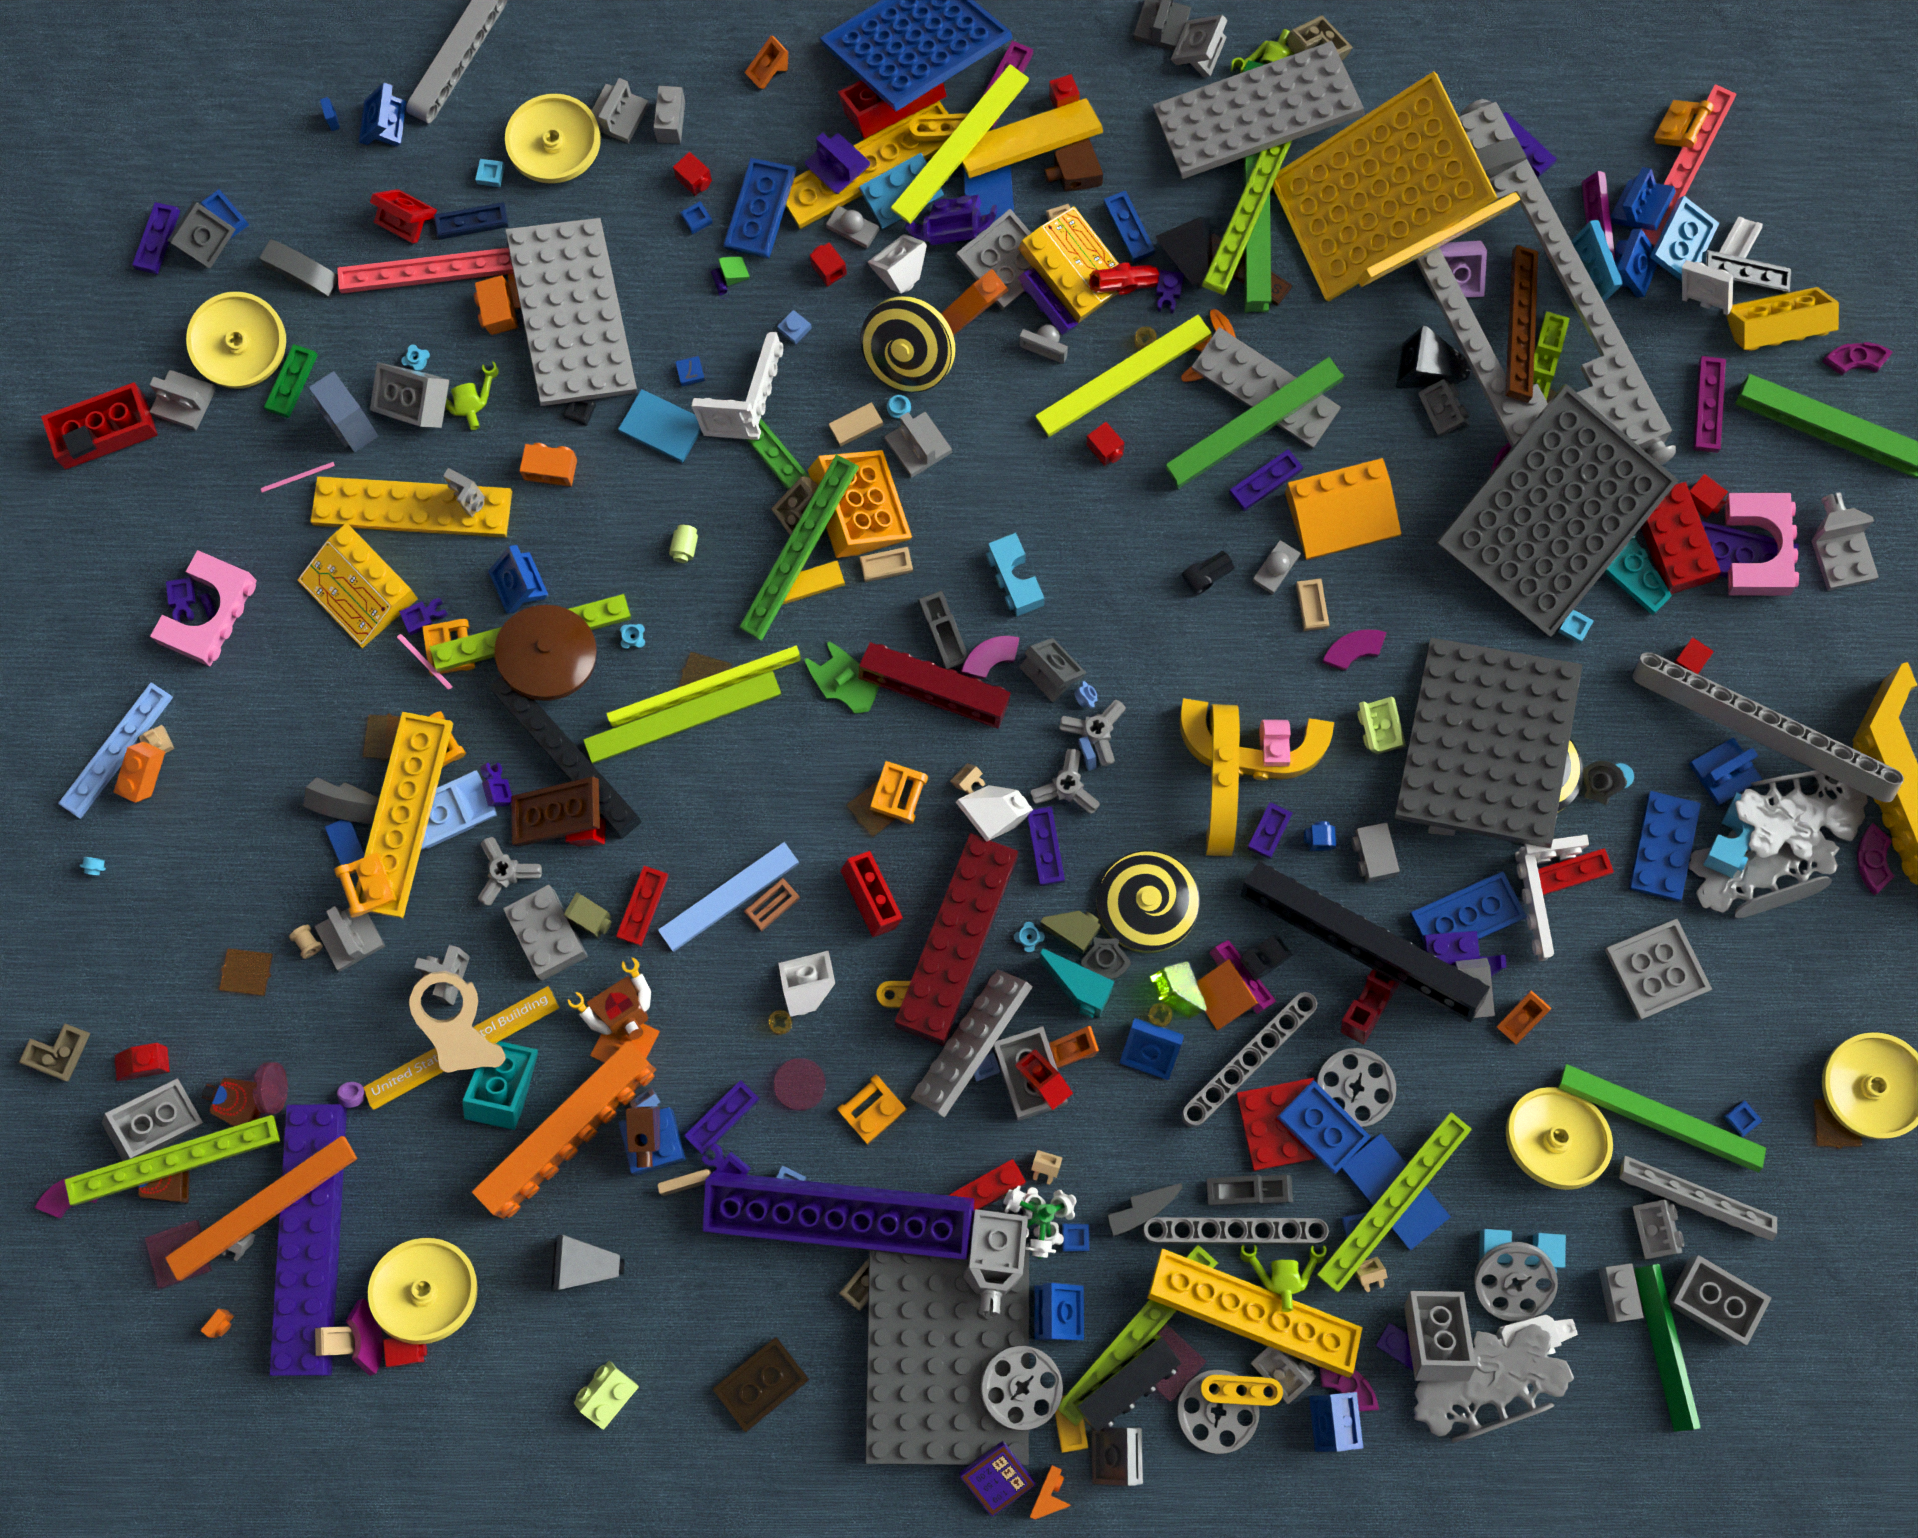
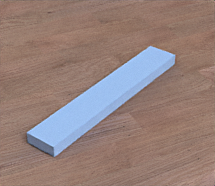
[58,682,173,819]
[658,842,799,952]

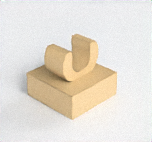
[138,725,174,753]
[950,763,985,794]
[1031,1150,1062,1185]
[1354,1257,1388,1292]

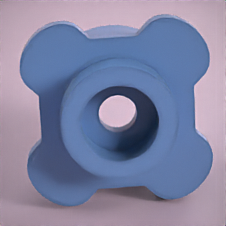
[1075,681,1098,708]

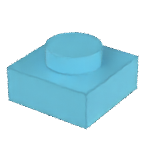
[475,159,505,187]
[1558,609,1594,644]

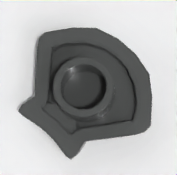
[1583,760,1627,805]
[1081,938,1131,979]

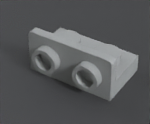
[443,468,485,517]
[1633,1200,1684,1259]
[1251,1346,1316,1404]

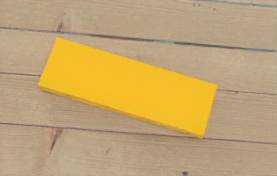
[961,98,1103,178]

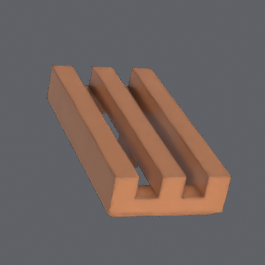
[744,878,800,932]

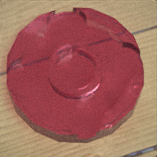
[774,1058,826,1111]
[253,1062,288,1114]

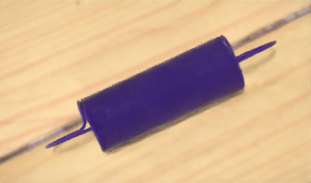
[709,264,729,299]
[198,588,216,621]

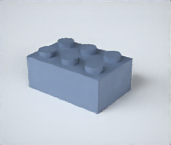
[309,371,379,452]

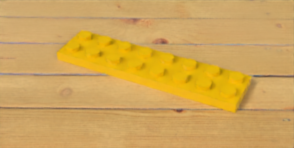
[785,101,949,229]
[311,476,512,538]
[355,712,453,919]
[1147,1248,1363,1378]

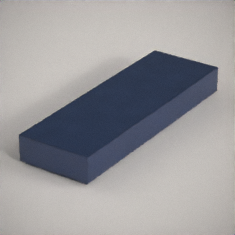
[434,202,509,240]

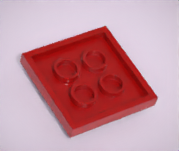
[1236,1078,1317,1172]

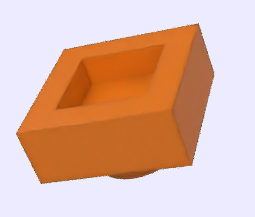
[201,1309,234,1338]

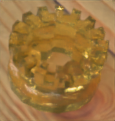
[1134,326,1157,349]
[1149,1003,1172,1028]
[768,1010,793,1035]

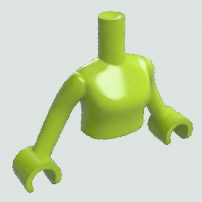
[1230,29,1295,73]
[445,361,499,430]
[1240,1245,1327,1312]

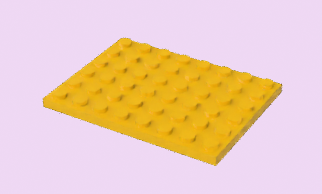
[1273,71,1498,301]

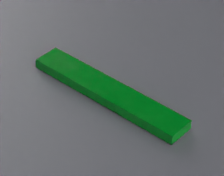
[1634,1264,1701,1432]

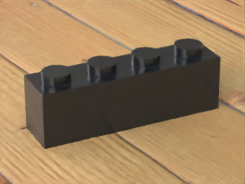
[1073,1334,1181,1432]

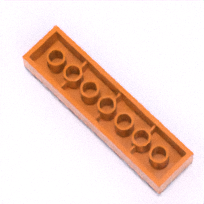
[472,1041,656,1219]

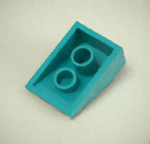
[1040,949,1114,1019]
[462,1041,538,1130]

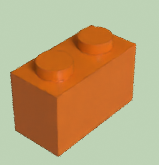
[474,275,518,335]
[520,443,577,487]
[114,741,165,803]

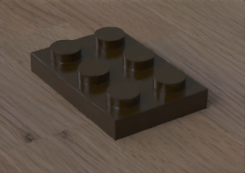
[713,1337,810,1432]

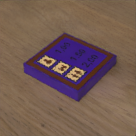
[959,1441,1036,1517]

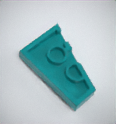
[1604,535,1672,615]

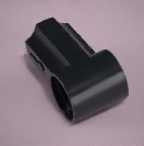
[1181,551,1235,596]

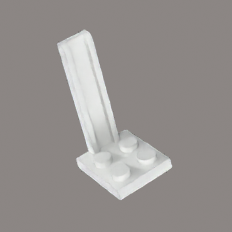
[1682,217,1763,315]
[691,332,783,440]
[1515,835,1589,961]

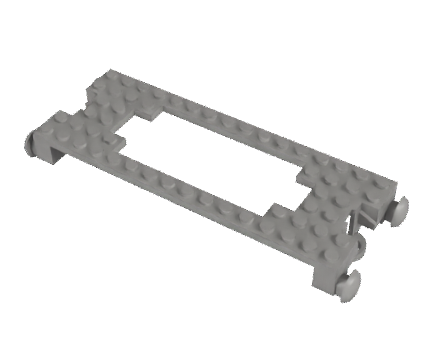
[1415,99,1676,465]

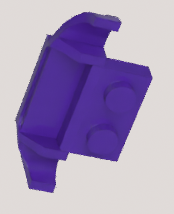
[905,195,997,245]
[1423,931,1507,977]

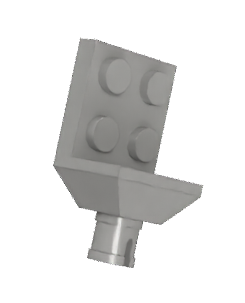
[1811,493,1879,591]
[963,1209,1028,1317]

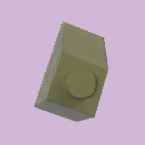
[564,892,612,939]
[1040,911,1101,955]

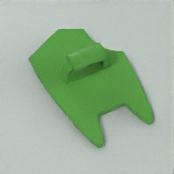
[805,642,879,713]

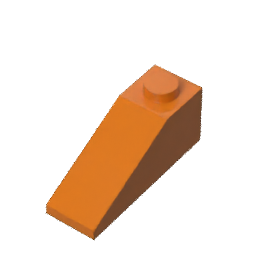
[941,269,1009,336]

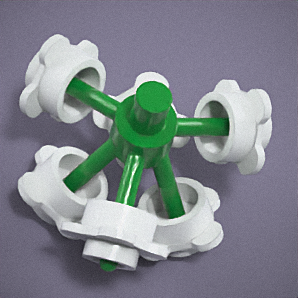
[1003,1185,1077,1259]

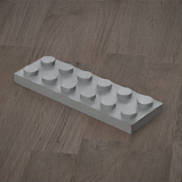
[1191,327,1341,449]
[910,969,1032,1118]

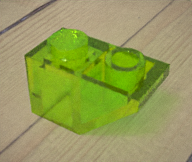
[1150,961,1207,1018]

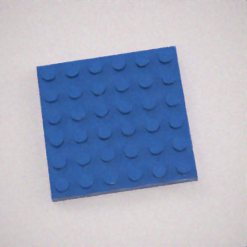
[820,0,1013,111]

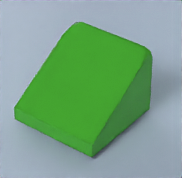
[718,257,750,286]

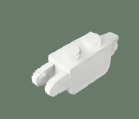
[1496,1315,1578,1355]

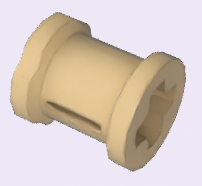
[289,924,323,959]

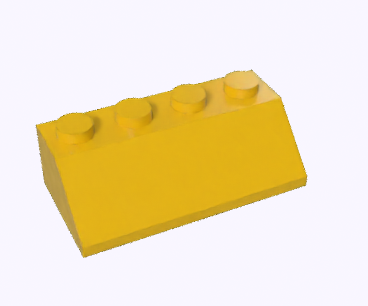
[1726,287,1839,351]

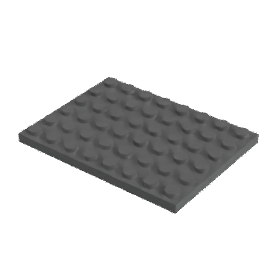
[1436,384,1679,637]
[1395,638,1583,849]
[865,1244,1029,1465]

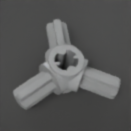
[1059,700,1126,766]
[1031,749,1100,814]
[478,837,542,906]

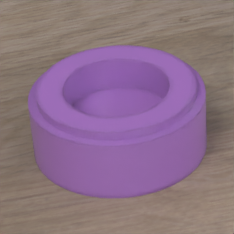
[337,1082,365,1108]

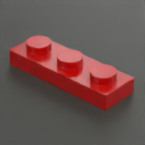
[1538,848,1614,896]
[616,866,669,947]

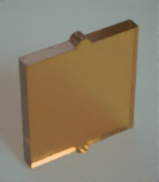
[678,652,732,696]
[363,713,401,762]
[847,780,905,837]
[219,948,273,996]
[1813,1099,1862,1149]

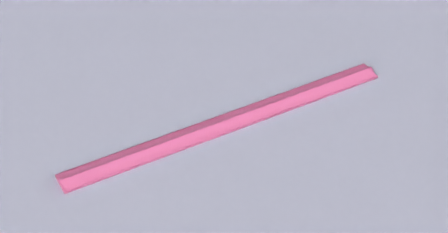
[261,462,335,492]
[397,634,453,690]

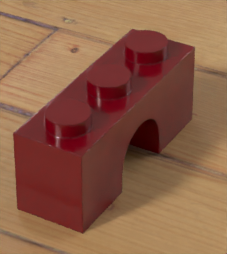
[1341,969,1399,1045]

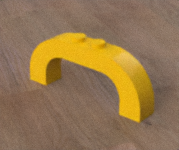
[1180,698,1334,781]
[1206,704,1240,857]

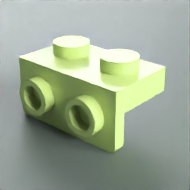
[1357,697,1406,754]
[574,1361,639,1430]

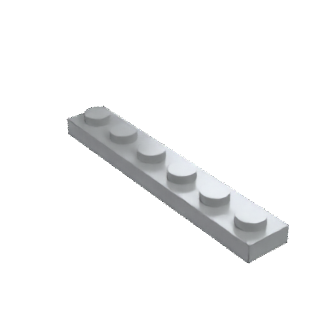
[1619,1156,1777,1241]

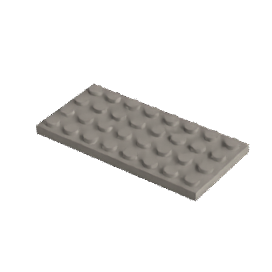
[1153,41,1365,179]
[505,218,637,406]

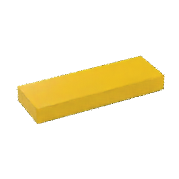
[782,561,845,605]

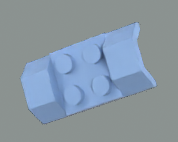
[421,770,497,850]

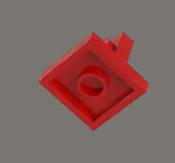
[370,189,437,243]

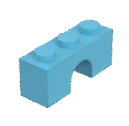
[986,533,1044,616]
[1703,792,1755,878]
[1479,1229,1566,1273]

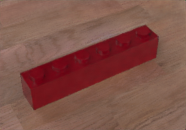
[858,642,1011,729]

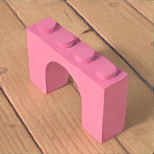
[1725,493,1799,596]
[150,550,257,666]

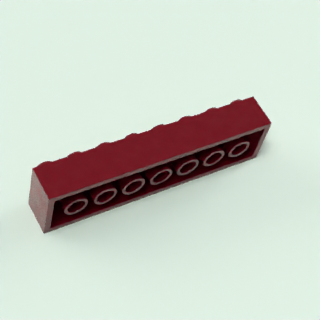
[895,833,1018,1046]

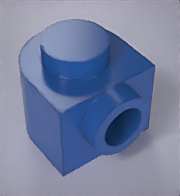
[1304,821,1336,851]

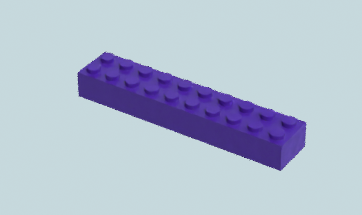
[269,1104,347,1376]
[703,1171,974,1260]

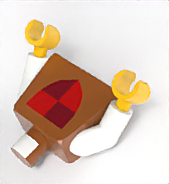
[568,957,651,1040]

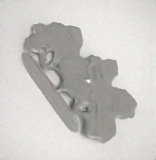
[1735,770,1868,861]
[1688,830,1840,918]
[1414,1324,1574,1443]

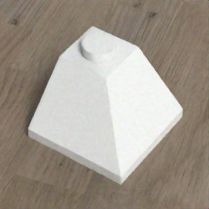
[868,234,927,293]
[956,785,1033,842]
[778,951,835,1017]

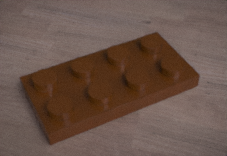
[511,777,600,847]

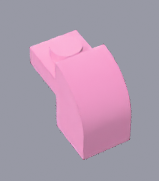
[1259,720,1291,766]

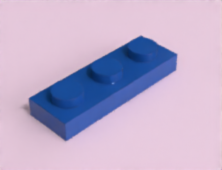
[1103,190,1155,263]

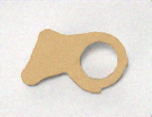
[409,971,505,1073]

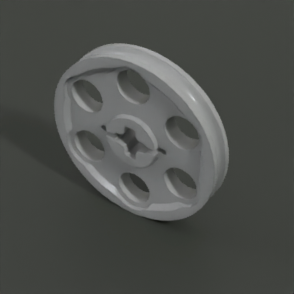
[1316,1048,1396,1128]
[1474,1242,1558,1321]
[980,1346,1063,1430]
[1177,1370,1259,1454]

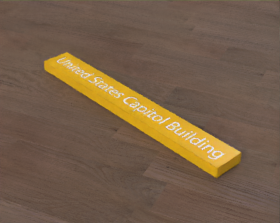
[1357,192,1520,287]
[363,986,559,1110]

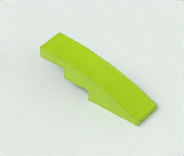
[1533,311,1570,401]

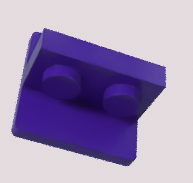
[805,132,870,194]

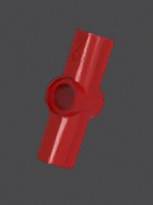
[1089,263,1159,295]

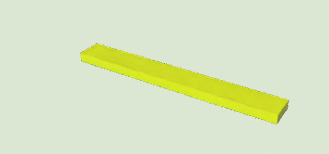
[891,64,1029,224]
[1035,315,1212,437]
[606,645,801,727]

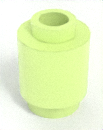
[669,525,698,563]

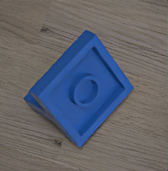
[359,83,406,147]
[1610,167,1676,231]
[1614,229,1658,297]
[488,545,548,613]
[1689,737,1763,807]
[1119,1018,1184,1080]
[1035,1283,1084,1341]
[1309,1392,1363,1452]

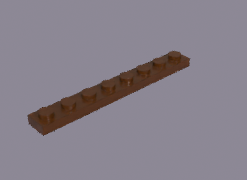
[1505,244,1538,403]

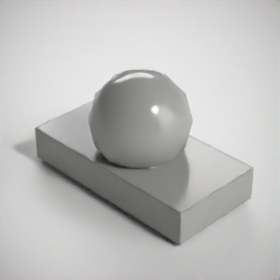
[826,206,879,249]
[1020,324,1068,363]
[1252,540,1301,594]

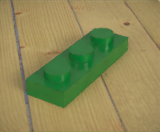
[264,344,318,418]

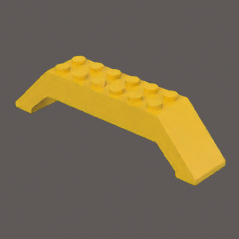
[1853,662,1918,885]

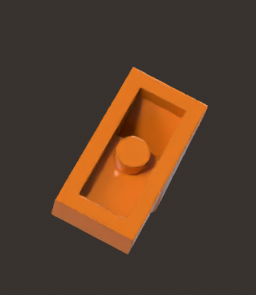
[745,36,788,89]
[1497,990,1551,1045]
[1049,1026,1099,1068]
[1030,1465,1071,1519]

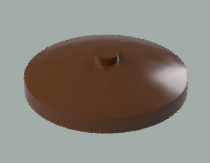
[494,605,597,701]

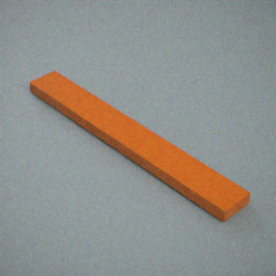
[165,1136,357,1281]

